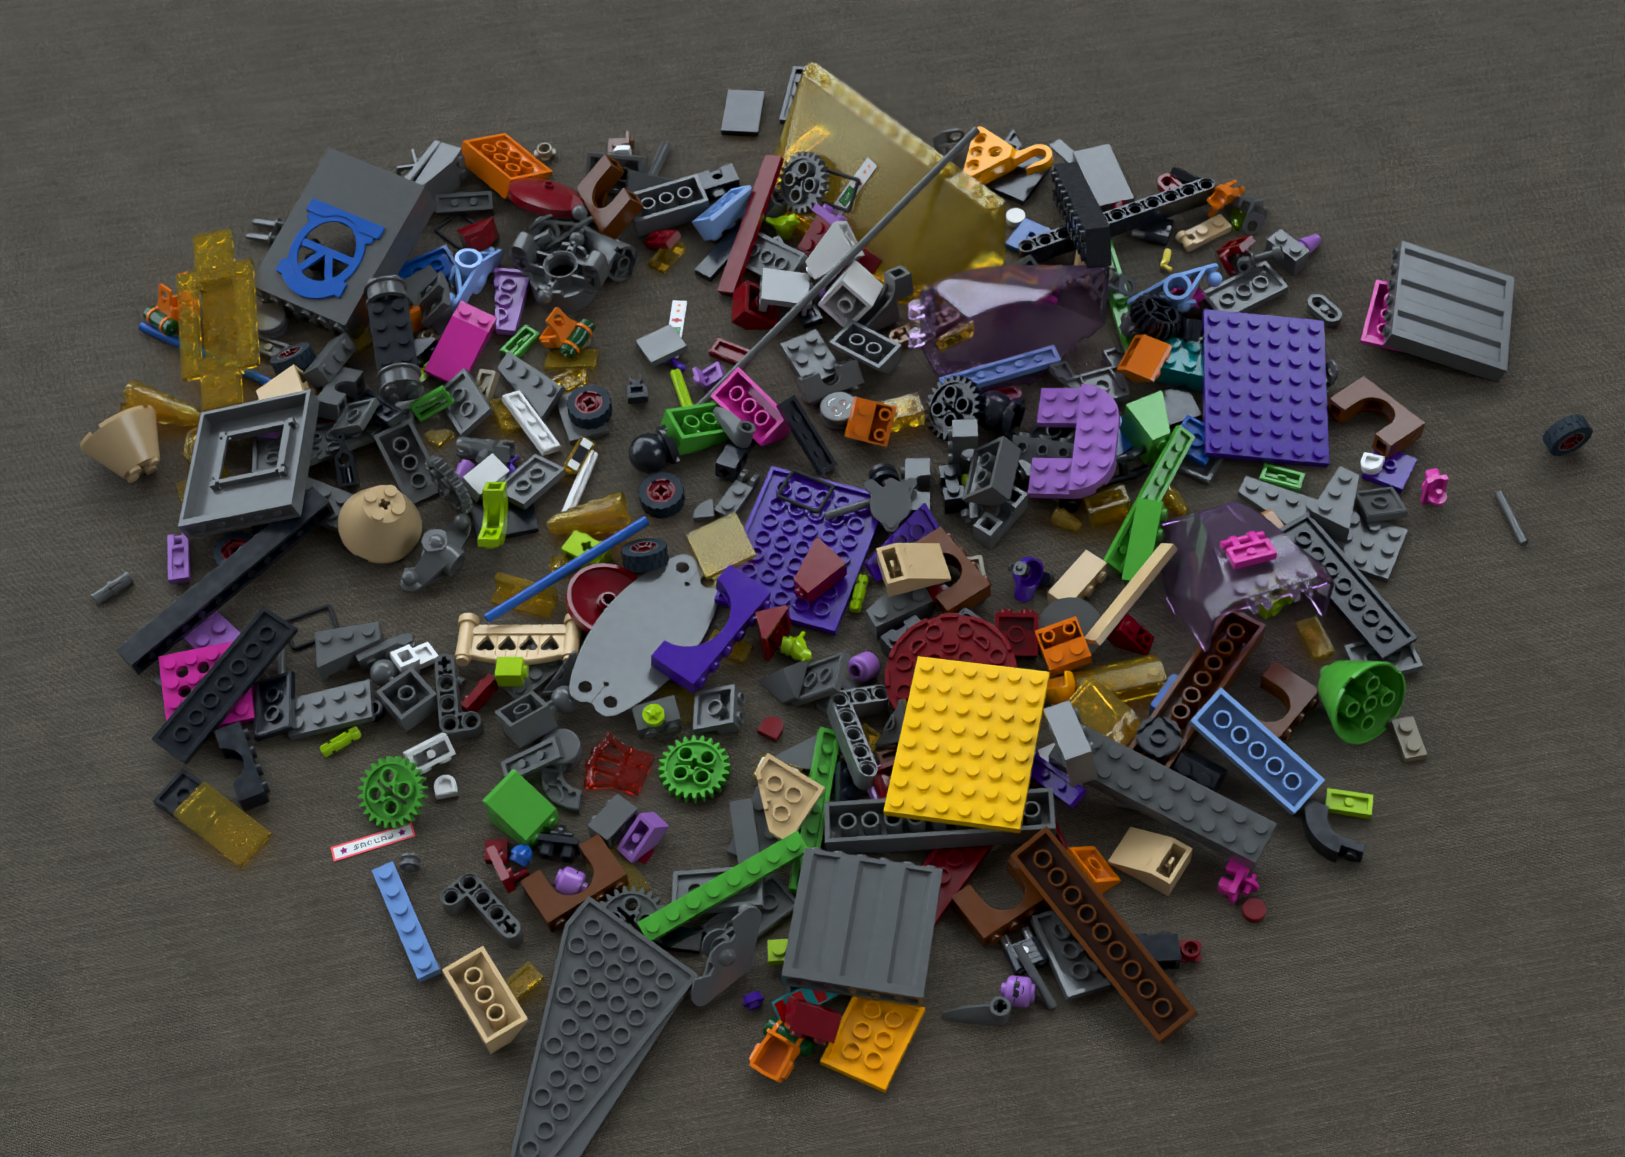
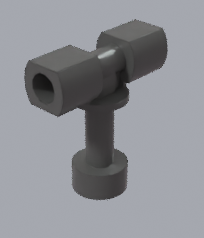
[1237,244,1284,274]

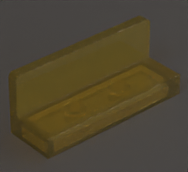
[491,572,558,619]

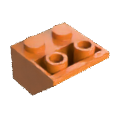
[1116,334,1173,383]
[844,396,897,447]
[1035,616,1092,677]

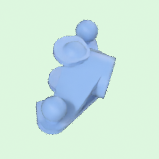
[449,246,504,312]
[1127,263,1223,313]

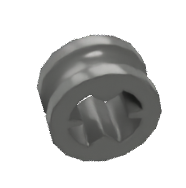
[399,853,421,872]

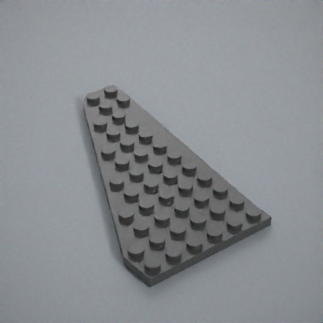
[510,896,699,1157]

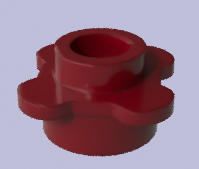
[1179,939,1202,963]

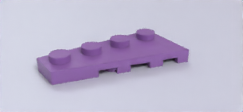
[494,267,530,335]

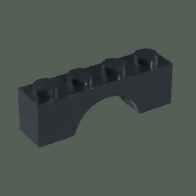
[214,721,270,812]

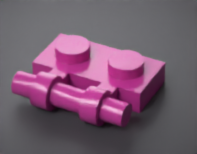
[1220,531,1277,569]

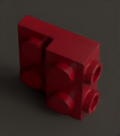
[995,609,1038,657]

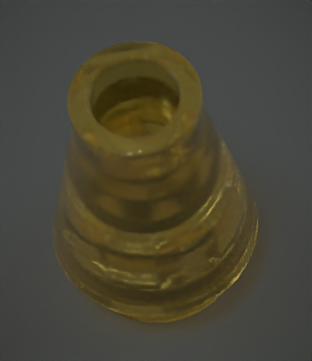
[1161,485,1190,517]
[1050,507,1083,533]

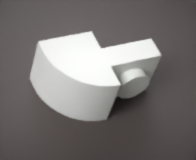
[390,642,438,674]

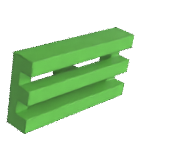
[500,324,541,359]
[409,385,454,422]
[1259,463,1305,493]

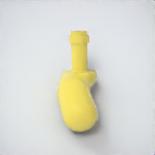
[1160,249,1173,272]

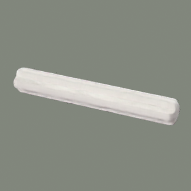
[561,450,598,520]

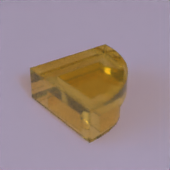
[425,429,454,449]

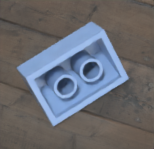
[692,185,752,241]

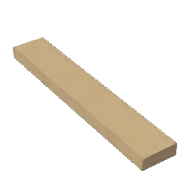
[1084,543,1178,645]

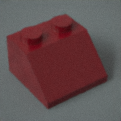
[731,280,778,330]
[784,995,843,1045]

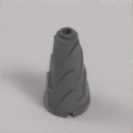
[579,226,639,282]

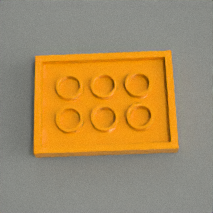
[820,996,925,1093]

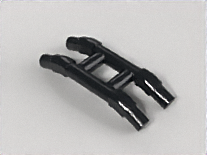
[1096,445,1149,491]

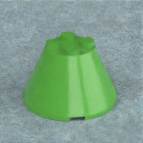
[1318,660,1406,744]

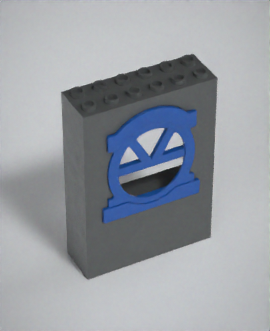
[249,148,438,342]

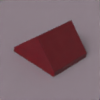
[755,605,791,662]

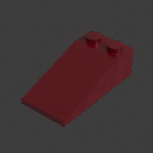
[797,215,883,277]

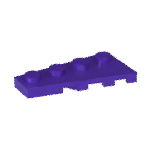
[864,503,939,582]

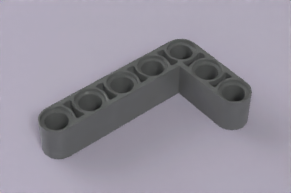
[826,685,889,790]

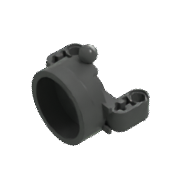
[511,231,609,314]

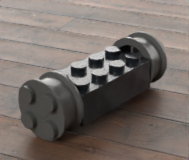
[363,274,424,404]

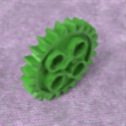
[658,735,731,803]
[357,756,428,829]

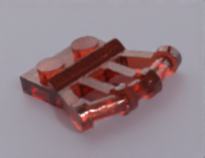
[583,732,654,796]

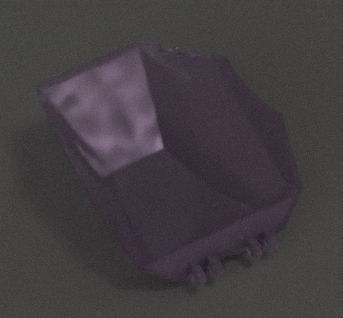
[907,265,1110,394]
[1158,501,1335,652]

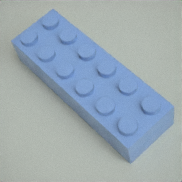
[1189,688,1325,815]

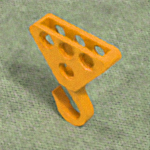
[963,127,1053,191]

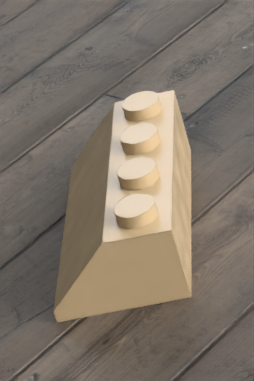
[442,946,528,1054]

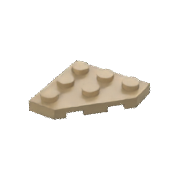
[756,753,825,840]

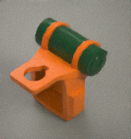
[143,284,200,337]
[539,307,595,359]
[749,1017,815,1083]

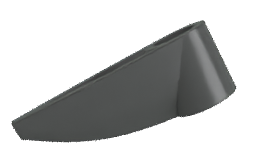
[713,407,756,448]
[943,996,1011,1026]

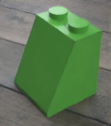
[1121,391,1170,465]
[482,769,559,848]

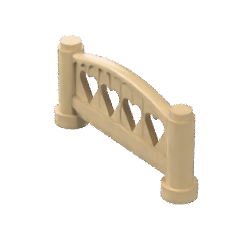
[455,613,583,666]

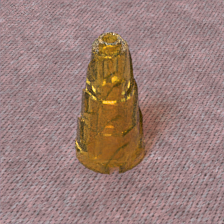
[120,380,201,426]
[547,491,631,535]

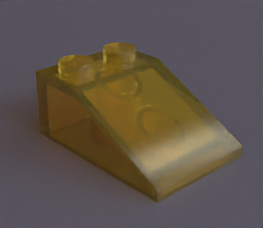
[1069,677,1142,746]

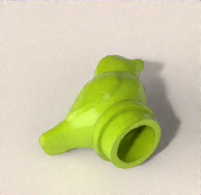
[765,214,800,240]
[780,631,812,662]

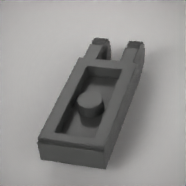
[714,468,761,522]
[356,632,416,672]

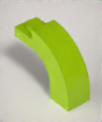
[477,482,508,549]

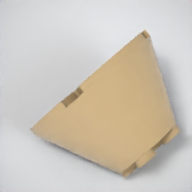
[80,405,160,483]
[338,485,422,564]

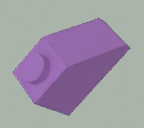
[616,812,669,863]

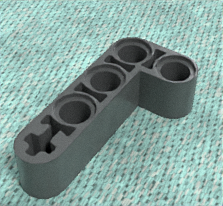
[435,653,484,740]
[440,873,524,948]

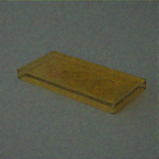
[173,781,271,868]

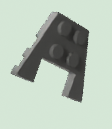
[1048,346,1130,403]

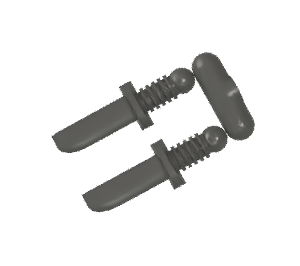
[245,218,285,245]

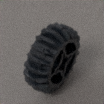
[1129,293,1183,341]

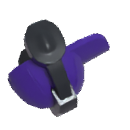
[1008,557,1055,602]

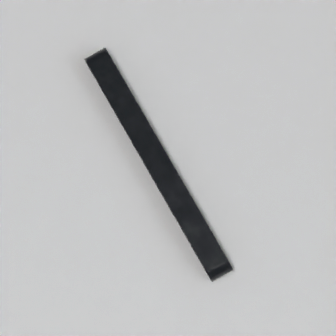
[1018,177,1215,263]

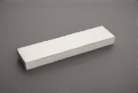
[501,390,561,456]

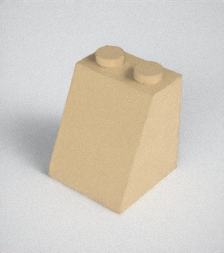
[256,364,321,400]

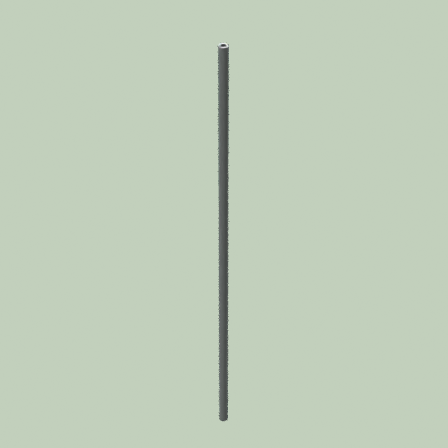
[696,126,980,405]

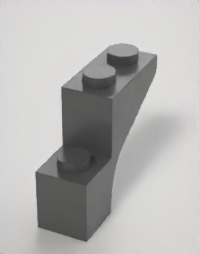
[857,265,914,331]

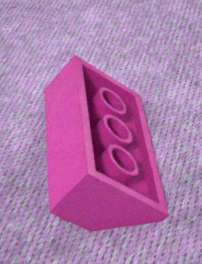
[710,367,791,446]

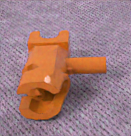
[1207,180,1245,218]

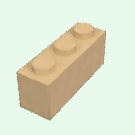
[1047,550,1107,605]

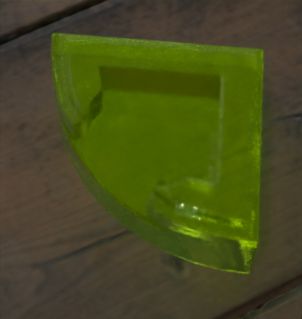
[1230,207,1247,231]

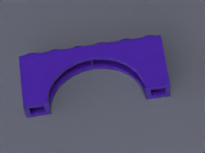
[651,564,771,694]

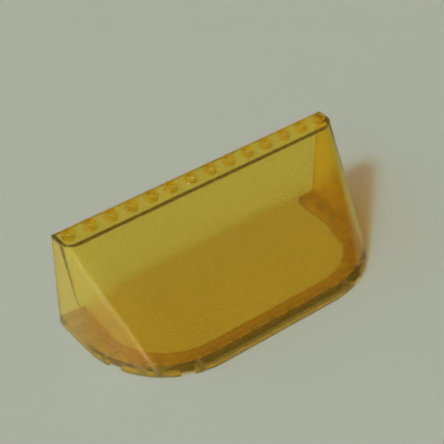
[774,61,1006,305]

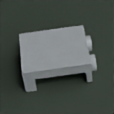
[758,268,813,316]

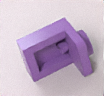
[692,361,725,391]

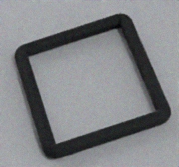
[822,169,860,213]
[434,214,476,250]
[776,469,835,513]
[285,604,339,650]

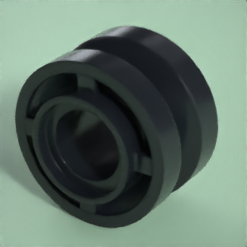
[868,463,900,487]

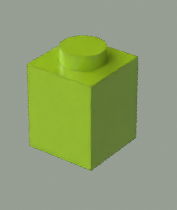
[495,657,529,687]

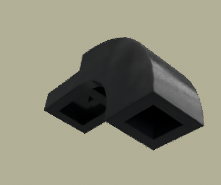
[1303,799,1366,863]

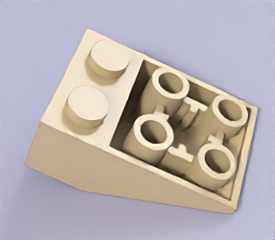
[876,543,951,597]
[1108,827,1193,896]

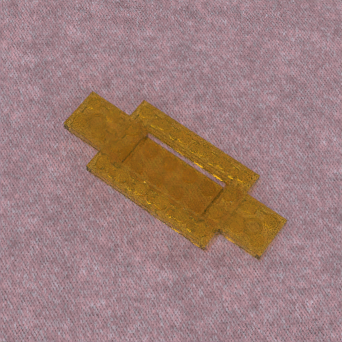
[176,228,260,412]

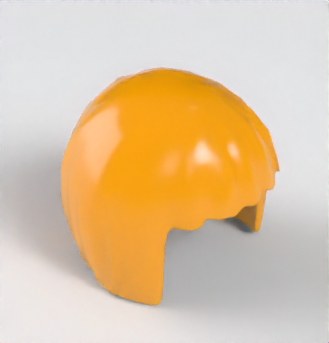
[1046,671,1075,705]

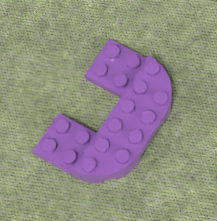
[1028,384,1121,499]

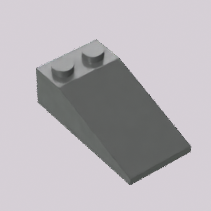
[415,142,468,199]
[373,419,439,505]

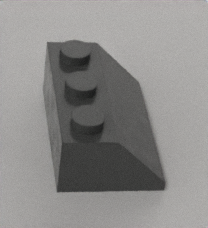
[586,152,648,194]
[829,320,902,374]
[962,436,1021,506]

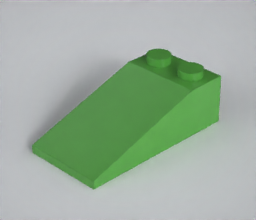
[660,402,730,455]

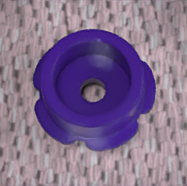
[742,991,765,1010]

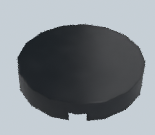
[1136,717,1182,759]

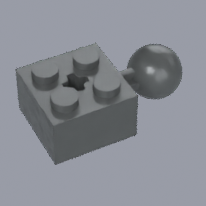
[370,659,438,732]
[495,686,579,748]

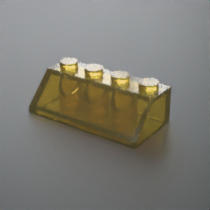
[1072,654,1167,711]

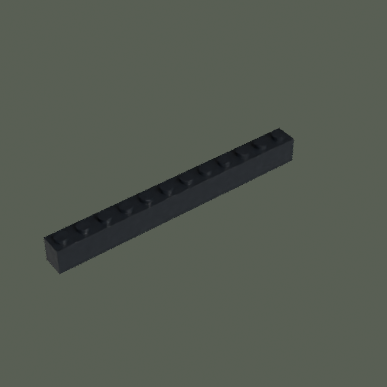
[117,488,335,675]

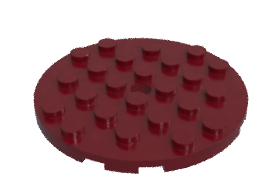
[885,613,1017,710]

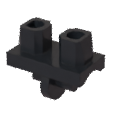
[538,825,581,863]

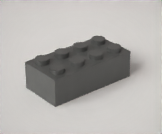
[631,174,709,237]

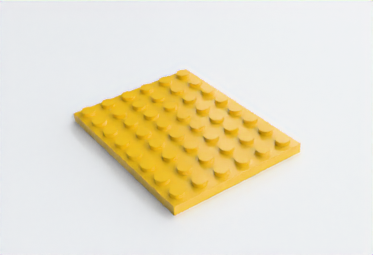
[883,656,1050,833]

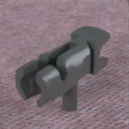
[456,437,515,463]

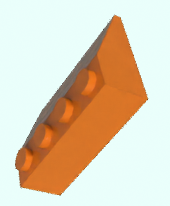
[461,133,553,199]

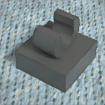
[961,502,984,524]

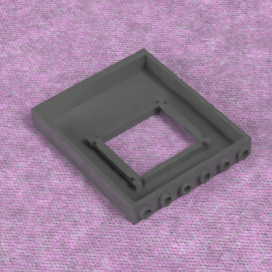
[178,389,320,539]

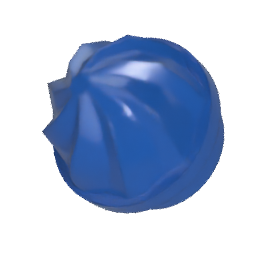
[509,844,532,867]

